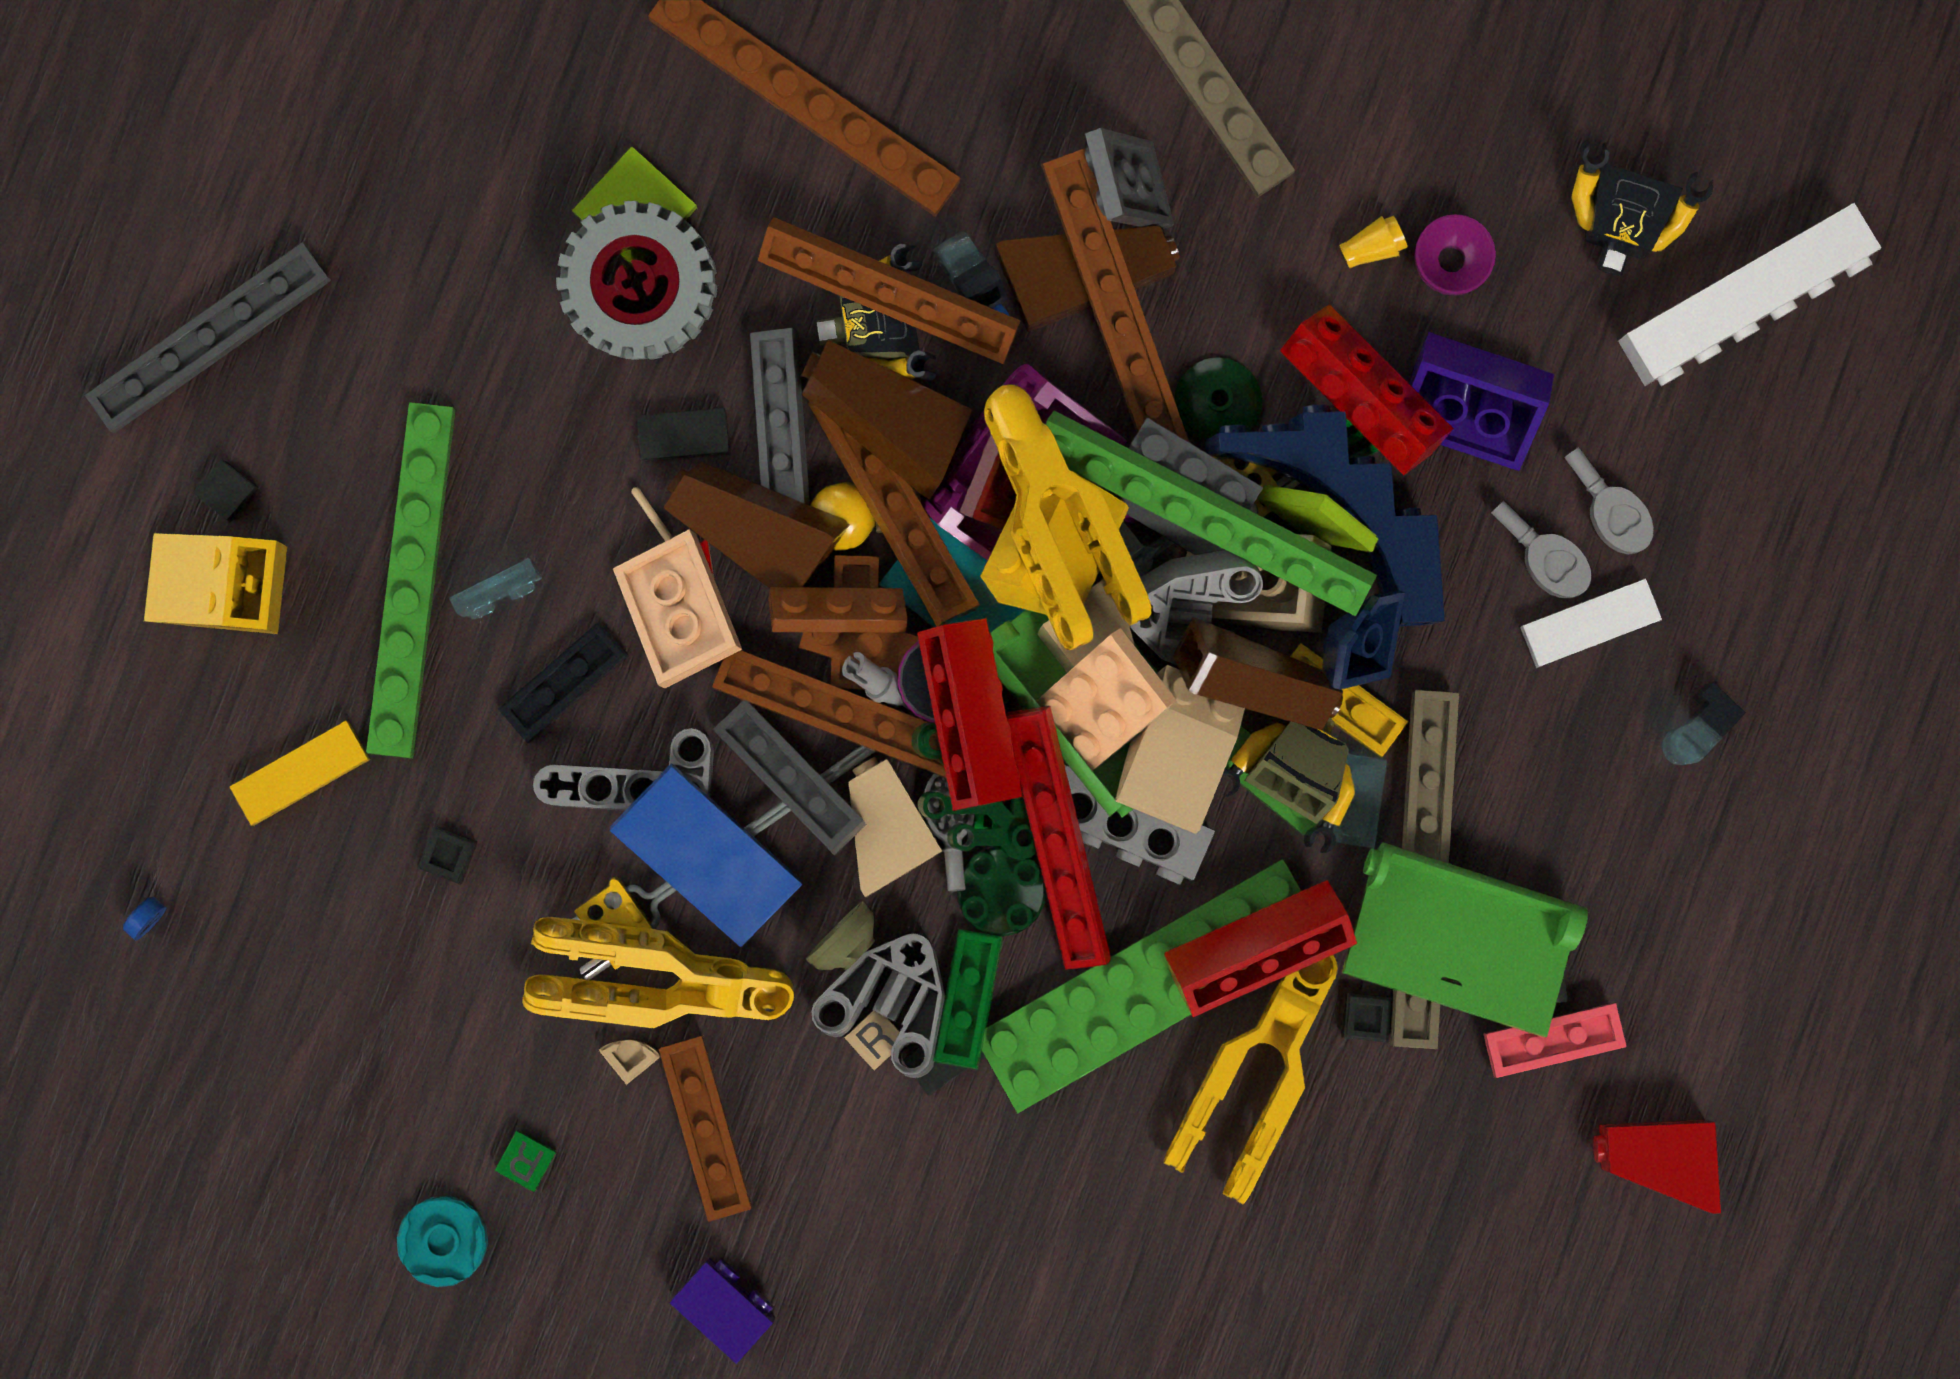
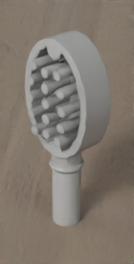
[1564,447,1654,555]
[1491,500,1591,598]
[924,774,975,891]

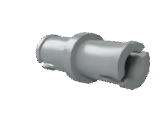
[842,652,914,715]

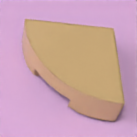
[599,1039,661,1085]

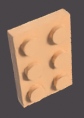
[613,529,742,688]
[1036,628,1177,771]

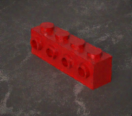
[1280,304,1454,475]
[917,618,1023,811]
[1164,880,1357,1017]

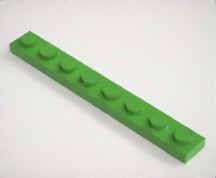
[366,402,456,759]
[1046,411,1377,616]

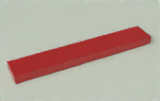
[1006,706,1111,970]

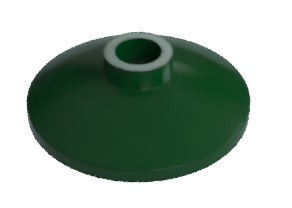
[1174,358,1262,443]

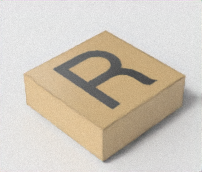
[844,1011,900,1070]

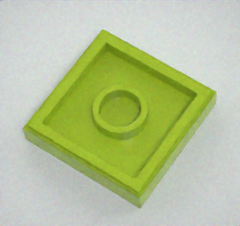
[572,147,697,268]
[1257,485,1378,552]

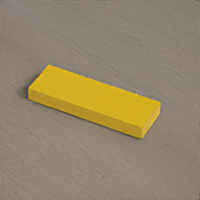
[1290,643,1408,758]
[230,720,371,826]

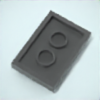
[1085,128,1174,229]

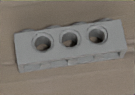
[1065,765,1215,885]

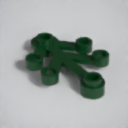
[911,722,1037,860]

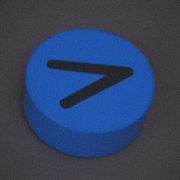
[123,897,166,941]

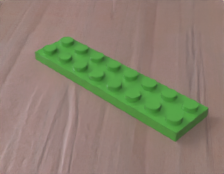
[982,859,1324,1114]

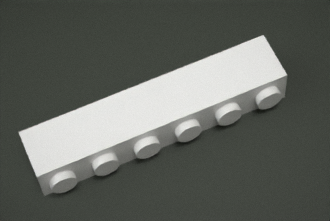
[1618,203,1881,386]

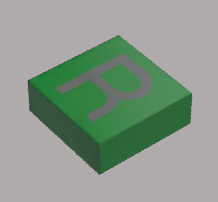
[494,1130,557,1192]

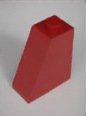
[1593,1120,1721,1214]

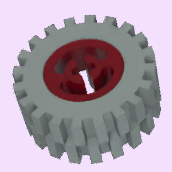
[556,201,717,360]

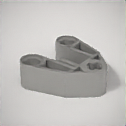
[1130,550,1263,665]
[811,934,945,1078]

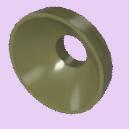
[806,901,875,970]

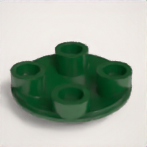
[957,847,1046,936]

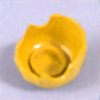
[810,482,876,551]

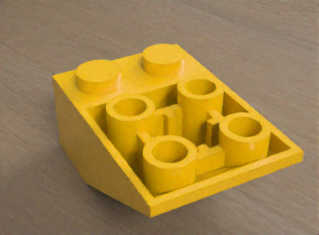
[144,533,287,634]

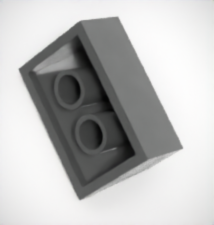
[1105,418,1263,555]

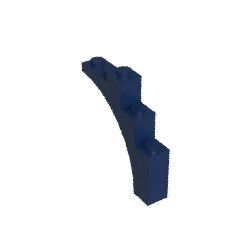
[1205,405,1445,627]

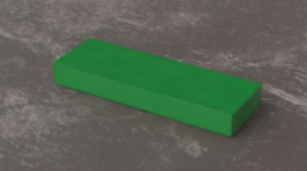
[933,929,1003,1070]

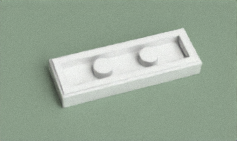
[1520,579,1662,668]

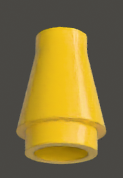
[1339,215,1408,269]

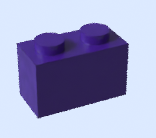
[670,1258,775,1364]

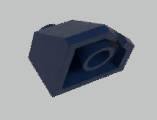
[1322,590,1405,690]

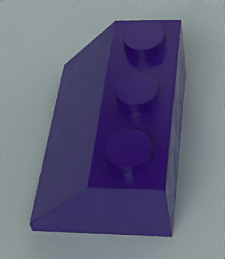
[1409,332,1554,471]

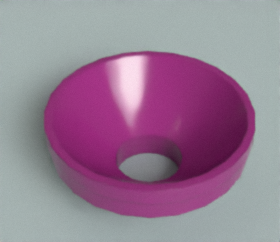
[1414,214,1496,296]

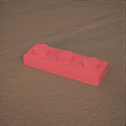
[1483,1003,1627,1078]

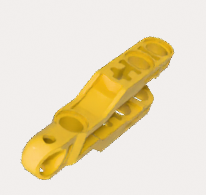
[984,384,1152,650]
[522,917,794,1028]
[1163,955,1338,1204]

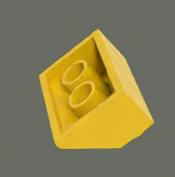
[980,471,1129,615]

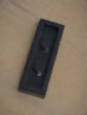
[498,622,628,743]

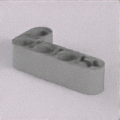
[533,728,714,811]

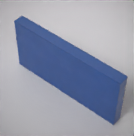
[610,763,803,947]

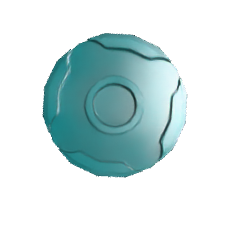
[397,1196,488,1287]

